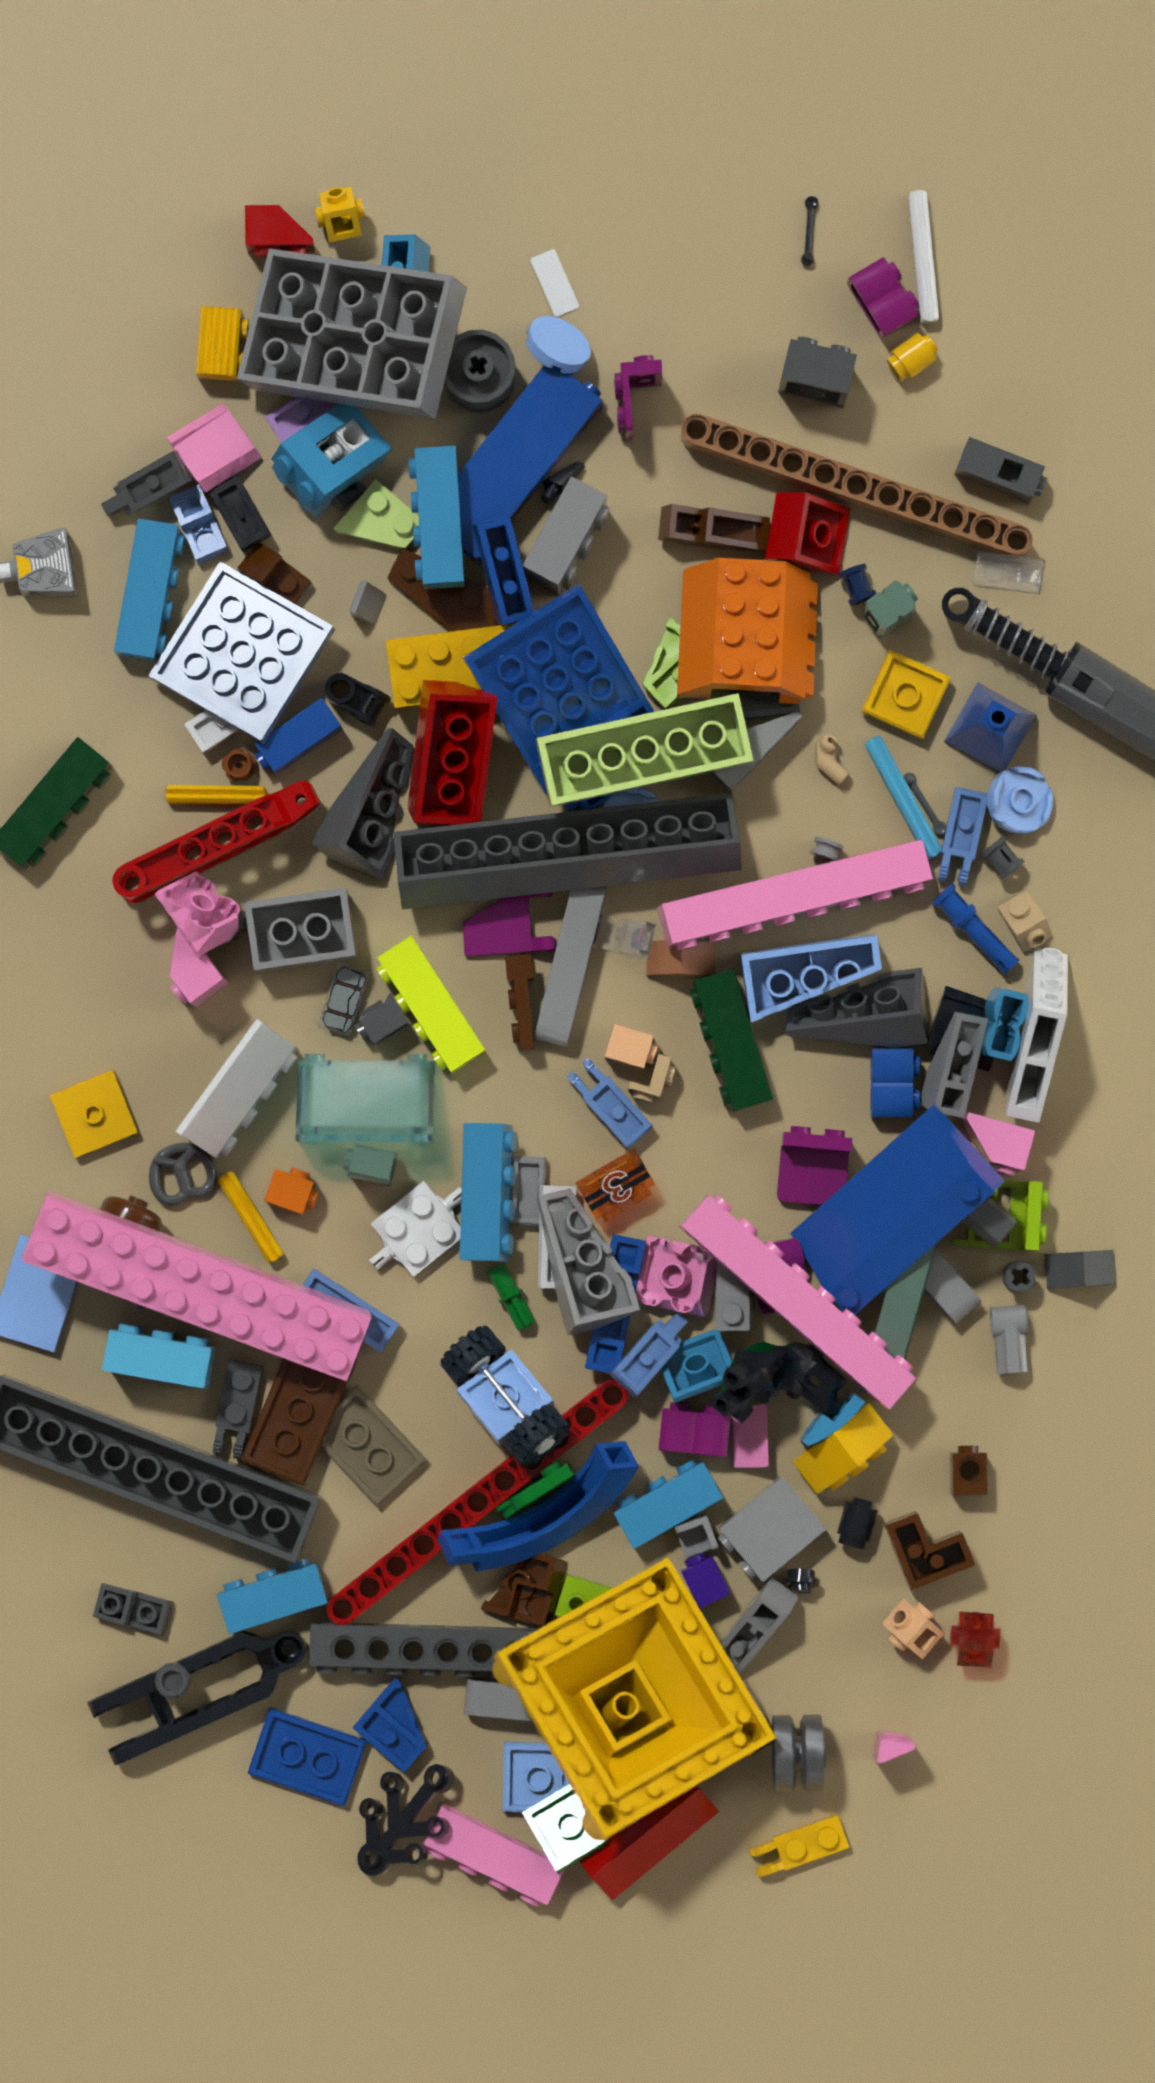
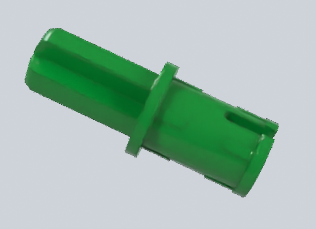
[486,1262,534,1330]

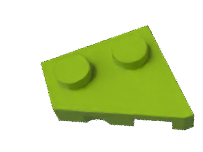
[643,617,682,709]

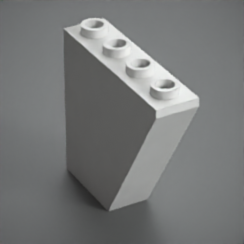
[1006,947,1068,1123]

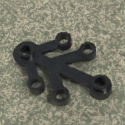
[357,1764,454,1876]

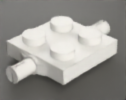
[369,1180,462,1277]

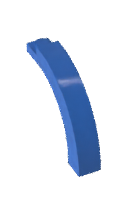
[437,1441,639,1572]

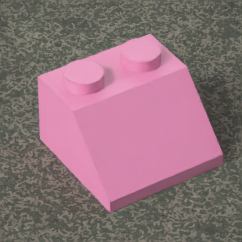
[169,927,229,1007]
[961,1113,1035,1177]

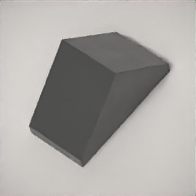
[1044,1250,1115,1288]

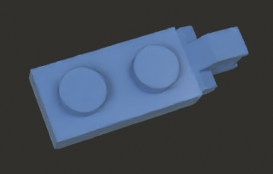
[609,1312,688,1397]

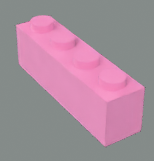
[423,1803,564,1907]

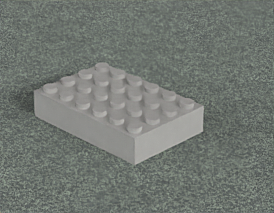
[237,248,467,419]

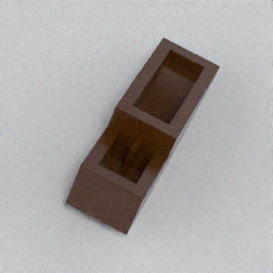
[658,504,770,552]

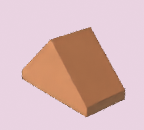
[647,940,715,976]

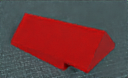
[580,1785,719,1901]

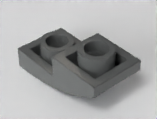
[93,1583,173,1635]

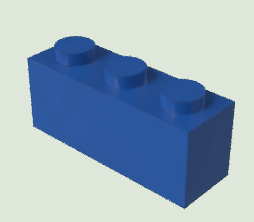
[472,516,534,625]

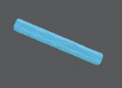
[865,736,942,860]

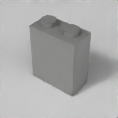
[718,1475,826,1582]

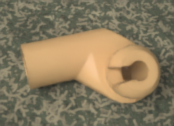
[815,734,850,785]

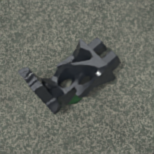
[712,1341,846,1423]

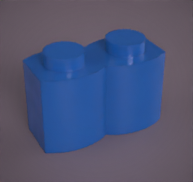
[870,1049,920,1117]

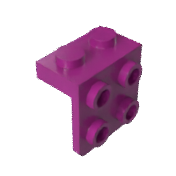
[614,355,663,441]
[777,1126,853,1205]

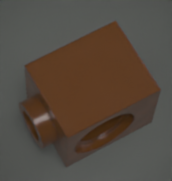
[950,1445,988,1495]

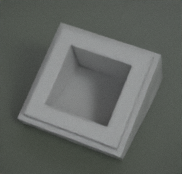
[349,580,386,624]

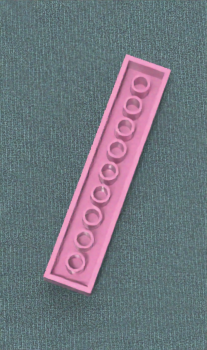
[21,1190,372,1381]

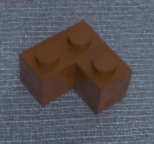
[883,1511,975,1590]

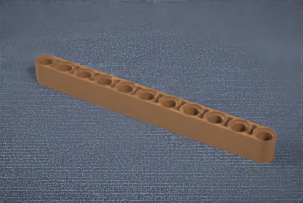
[680,414,1033,560]

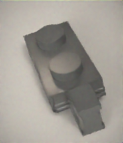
[101,451,193,516]

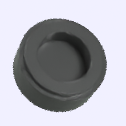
[155,1662,190,1698]

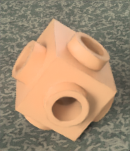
[882,1598,945,1659]

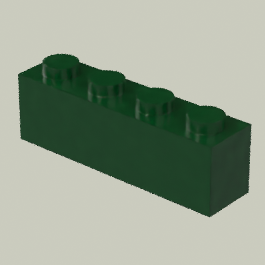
[0,736,112,870]
[689,969,773,1112]

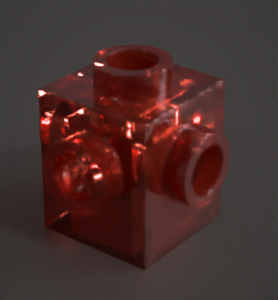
[950,1612,1000,1668]

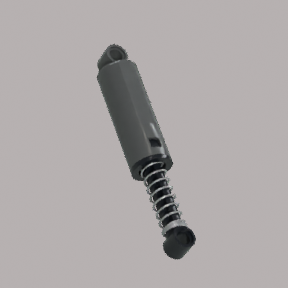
[942,587,1155,763]

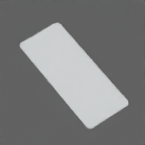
[530,249,579,317]

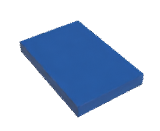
[247,1707,367,1806]

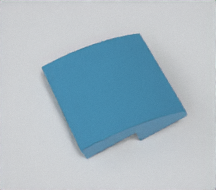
[799,1392,865,1446]

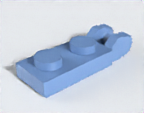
[937,787,987,887]
[566,1057,653,1149]

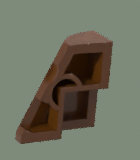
[481,1554,567,1627]

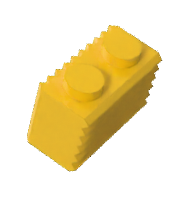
[196,306,249,382]

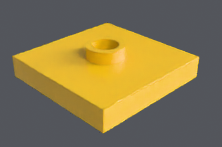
[861,649,951,740]
[49,1070,139,1159]

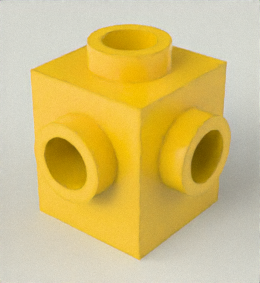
[315,186,365,243]

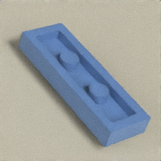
[303,1268,400,1353]

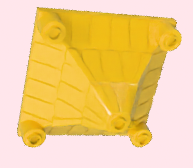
[493,1557,776,1841]

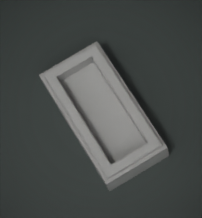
[510,1156,546,1225]

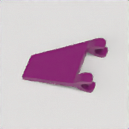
[463,892,557,957]

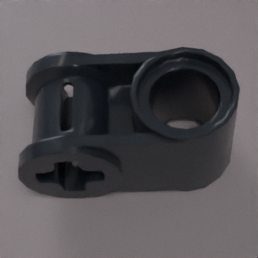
[325,673,392,728]

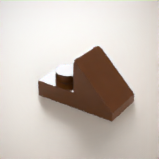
[237,543,312,604]

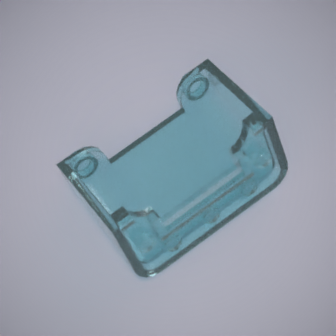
[295,1054,435,1144]

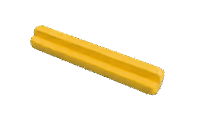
[165,785,266,805]
[218,1171,283,1263]

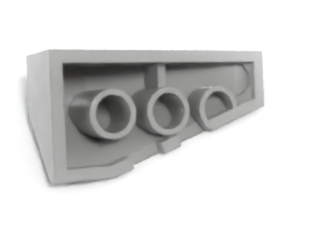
[537,1189,640,1336]

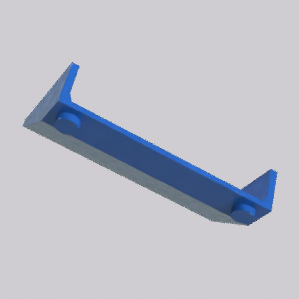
[791,1104,1005,1315]

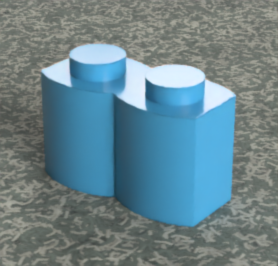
[980,987,1028,1061]

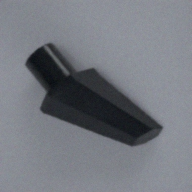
[541,462,585,505]

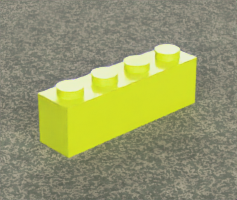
[376,935,486,1073]

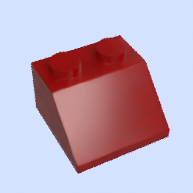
[765,492,851,575]

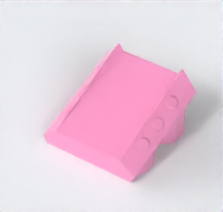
[166,404,262,493]
[155,871,240,959]
[635,1236,717,1317]

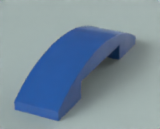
[585,1234,646,1374]

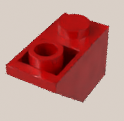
[245,205,315,258]

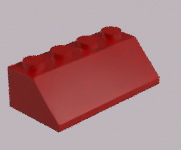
[407,680,498,825]

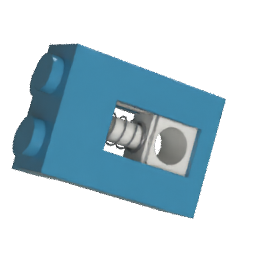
[271,404,392,518]

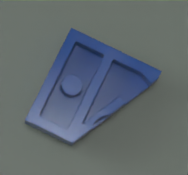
[352,1676,427,1773]

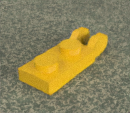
[748,1814,850,1877]

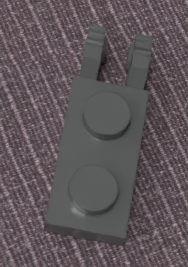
[212,1359,263,1460]

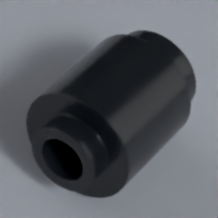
[837,1497,878,1549]

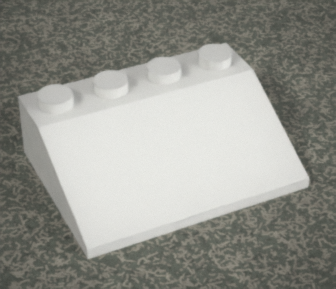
[176,1019,298,1158]

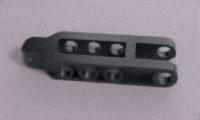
[87,1630,307,1766]

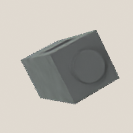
[954,437,1047,504]

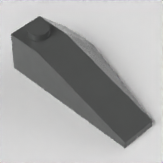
[312,728,413,880]
[786,968,929,1048]

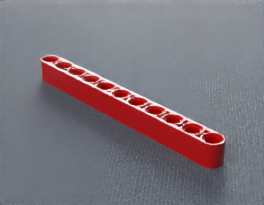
[327,1379,628,1625]

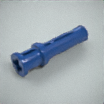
[930,883,1019,975]

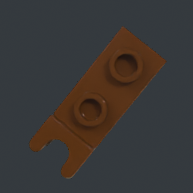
[505,954,534,1051]

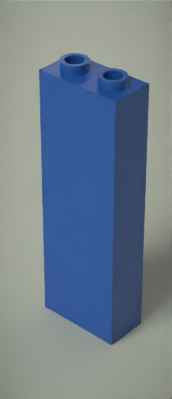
[458,365,603,564]

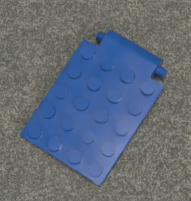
[463,584,654,812]

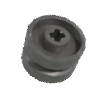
[772,1714,826,1792]

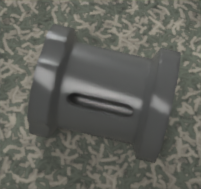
[980,836,1025,881]
[1002,1262,1035,1292]

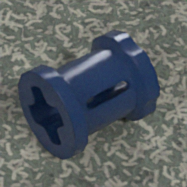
[837,563,877,606]

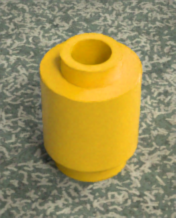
[886,333,938,381]

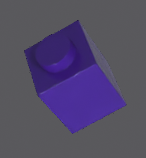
[681,1552,730,1609]

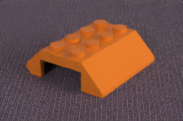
[677,558,818,704]

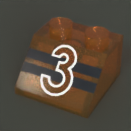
[575,1148,655,1222]

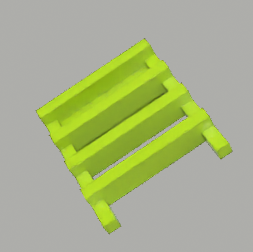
[953,1181,1048,1251]

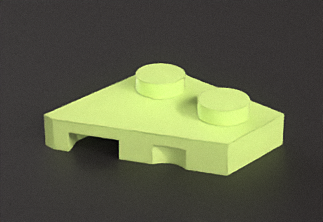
[333,479,419,549]

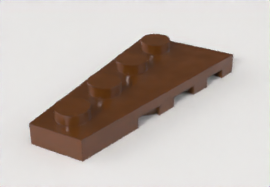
[387,548,517,631]

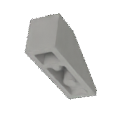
[709,711,802,793]
[920,1012,988,1118]
[715,1261,754,1331]
[720,1576,799,1674]

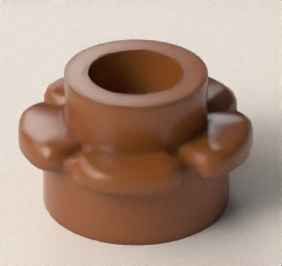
[222,748,255,782]

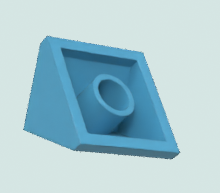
[661,1329,732,1403]

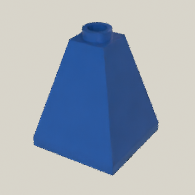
[944,682,1037,773]

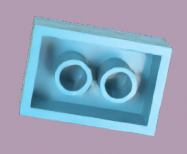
[102,1324,217,1389]

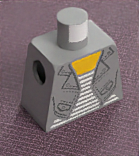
[0,527,78,597]

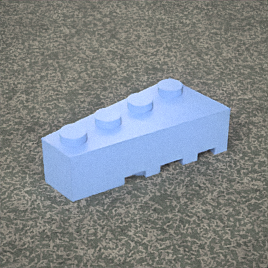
[740,933,882,1023]

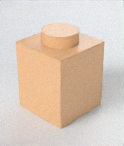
[605,1024,658,1070]

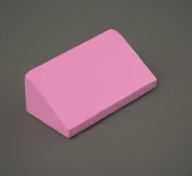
[732,1404,769,1468]
[873,1731,915,1764]

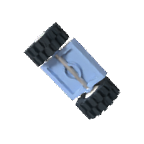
[440,1325,570,1467]

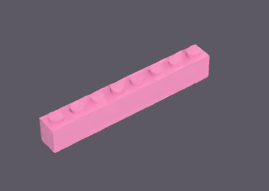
[657,839,933,951]
[678,1195,916,1410]

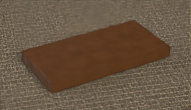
[241,1358,358,1487]

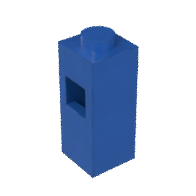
[254,698,343,776]

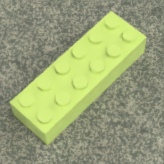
[536,693,754,808]

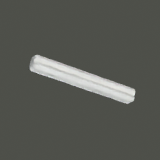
[908,190,939,324]

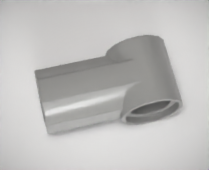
[990,1305,1028,1374]

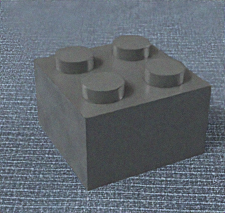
[778,337,857,408]

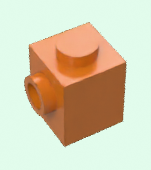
[264,1167,319,1215]

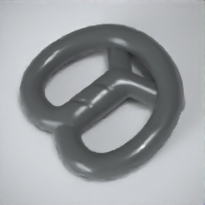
[149,1143,217,1206]

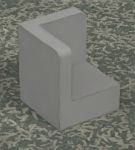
[674,1513,719,1558]

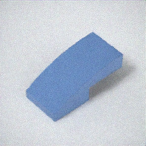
[169,485,229,565]

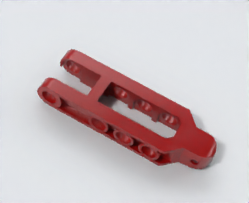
[112,781,321,904]

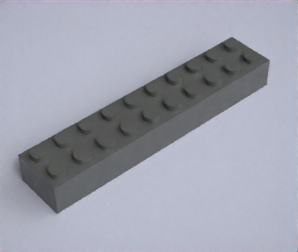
[393,793,742,910]
[0,1374,322,1563]

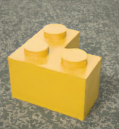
[792,1402,893,1494]

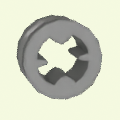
[810,837,844,862]

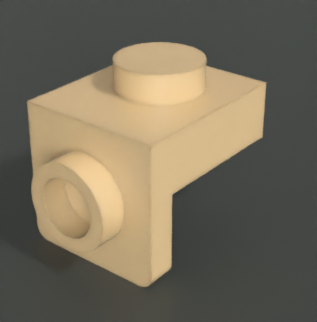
[997,890,1052,952]
[627,1054,676,1103]

